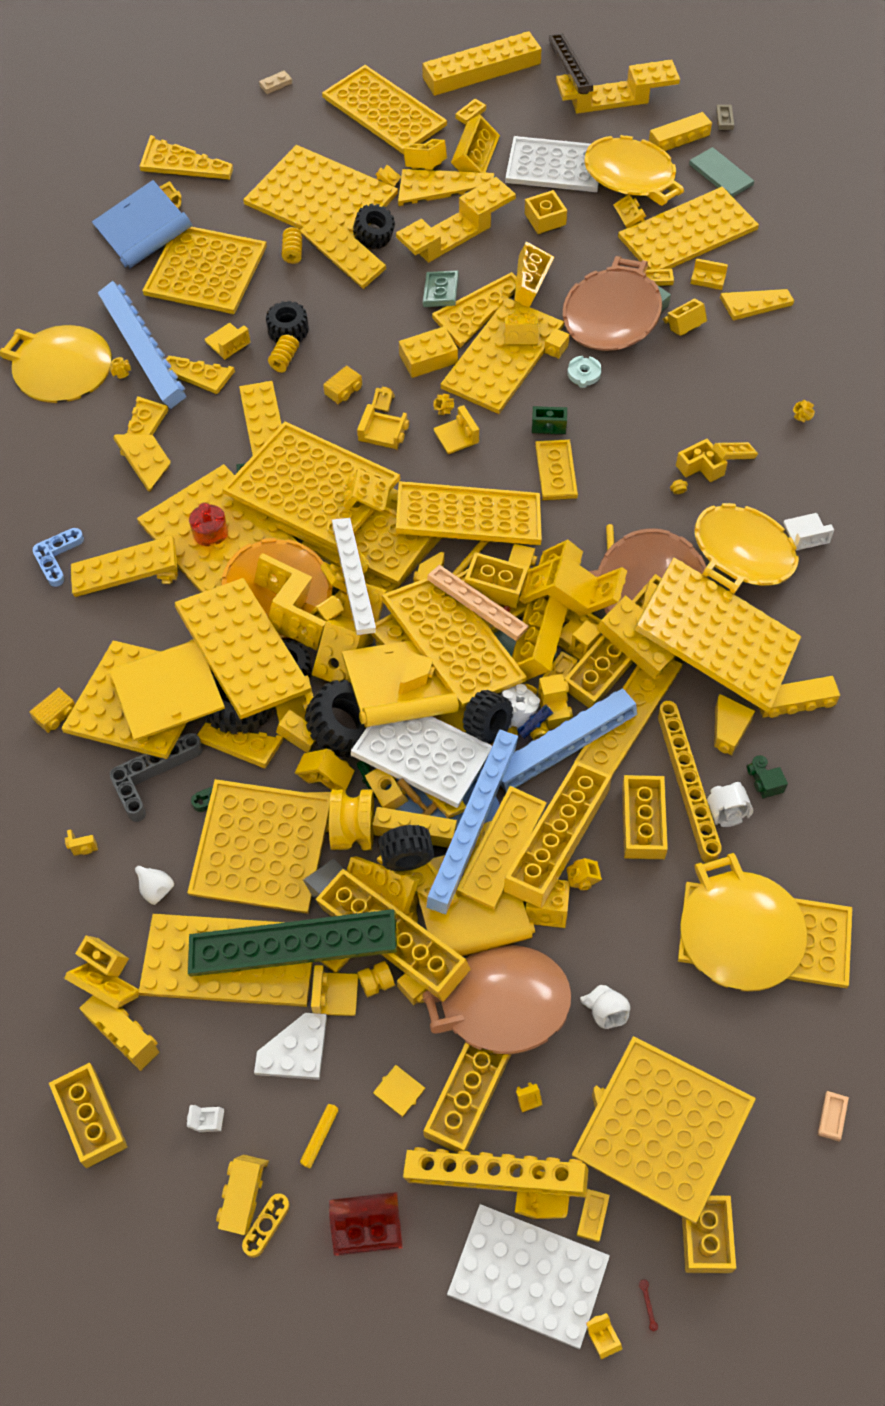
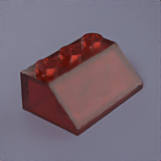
[329,1192,403,1256]

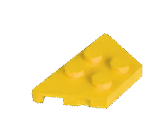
[113,434,171,492]

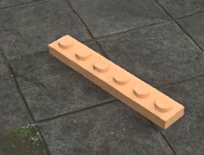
[427,565,528,641]

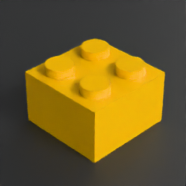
[524,190,567,234]

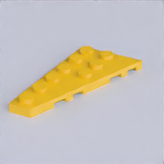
[432,272,517,348]

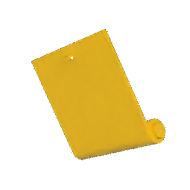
[107,640,225,741]
[342,641,459,727]
[417,847,535,956]

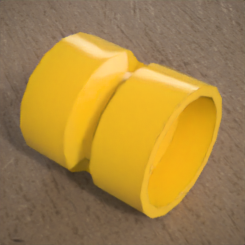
[357,961,395,998]

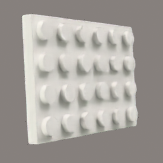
[505,136,599,192]
[351,716,492,808]
[447,1204,610,1350]

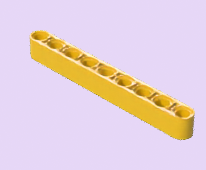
[658,701,721,863]

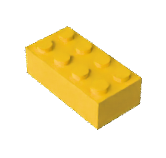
[597,595,676,679]
[622,775,668,859]
[49,1063,128,1169]

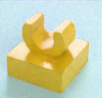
[516,1083,542,1112]

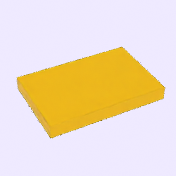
[64,963,139,1009]

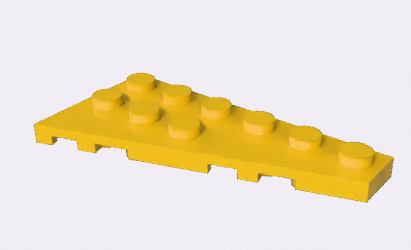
[140,135,233,179]
[398,169,494,206]

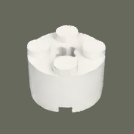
[501,684,540,730]
[707,782,753,827]

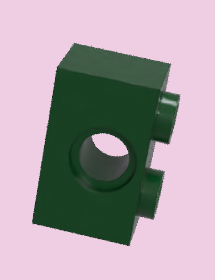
[532,406,567,434]

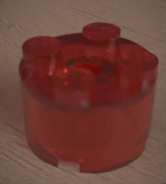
[189,502,228,546]

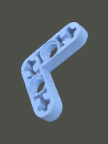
[33,528,84,587]

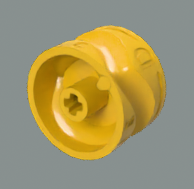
[329,789,374,850]

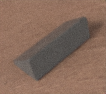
[303,859,345,897]

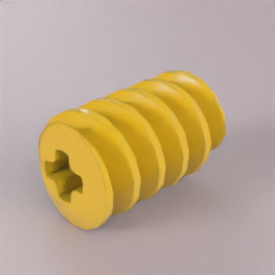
[281,227,302,264]
[268,335,299,373]

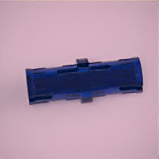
[516,704,554,739]

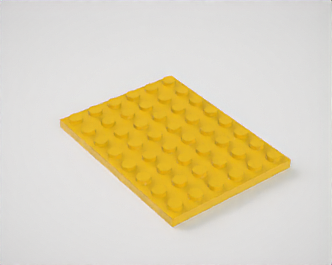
[243,145,398,239]
[222,422,400,550]
[137,464,297,593]
[634,558,801,712]

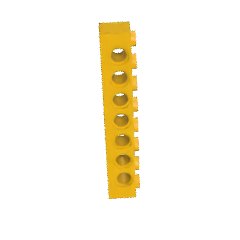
[403,1147,588,1197]

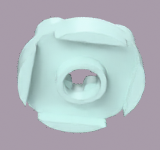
[567,356,601,388]

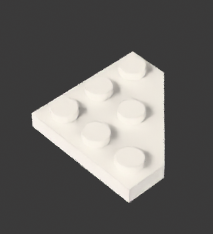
[254,1013,327,1080]

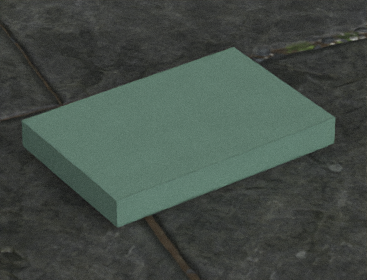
[423,270,459,307]

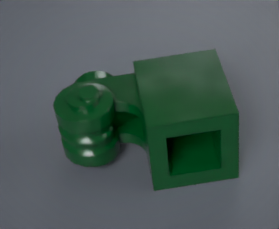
[746,755,788,799]

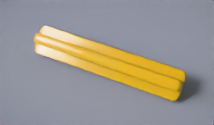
[300,1104,338,1168]

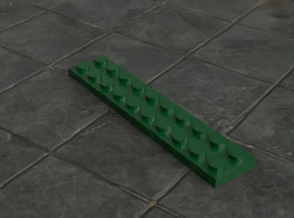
[188,909,397,977]

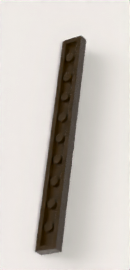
[549,33,593,95]

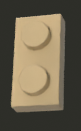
[259,70,292,94]

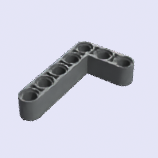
[110,733,203,822]

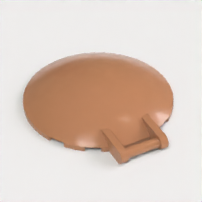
[563,256,662,351]
[589,529,709,614]
[422,945,571,1054]

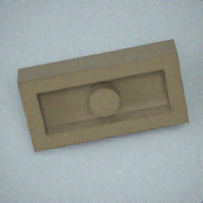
[716,105,734,130]

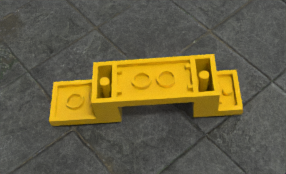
[556,60,680,114]
[396,177,516,263]

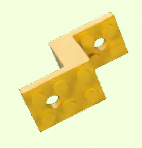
[254,553,326,651]
[519,554,627,617]
[312,583,387,682]

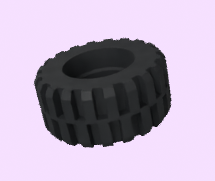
[204,670,274,734]
[305,680,367,757]

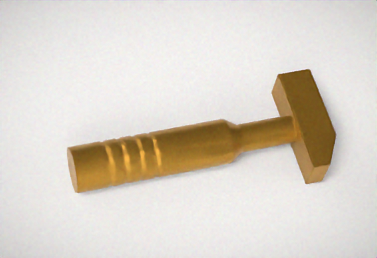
[396,778,437,816]

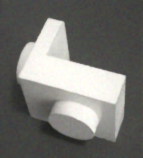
[187,1105,224,1132]

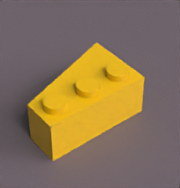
[216,1155,269,1235]

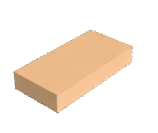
[817,1091,849,1142]

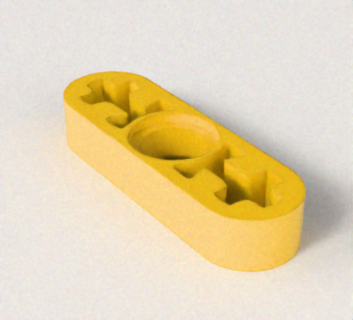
[242,1194,290,1258]

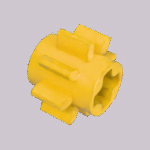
[109,357,131,379]
[434,394,454,415]
[793,400,815,423]
[157,568,178,584]

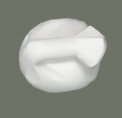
[135,866,174,905]
[580,985,630,1029]

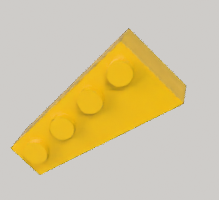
[515,242,554,308]
[79,995,160,1071]

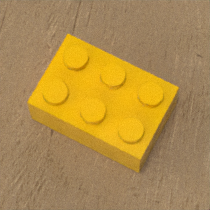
[399,326,458,378]
[464,552,528,609]
[682,1195,736,1273]

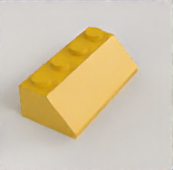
[451,114,500,173]

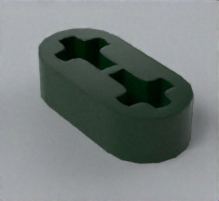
[191,786,213,812]

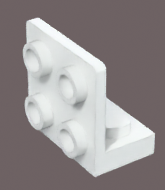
[783,513,834,551]

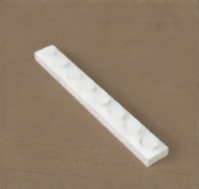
[332,518,376,635]

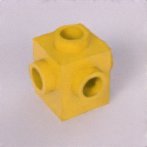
[566,858,602,890]

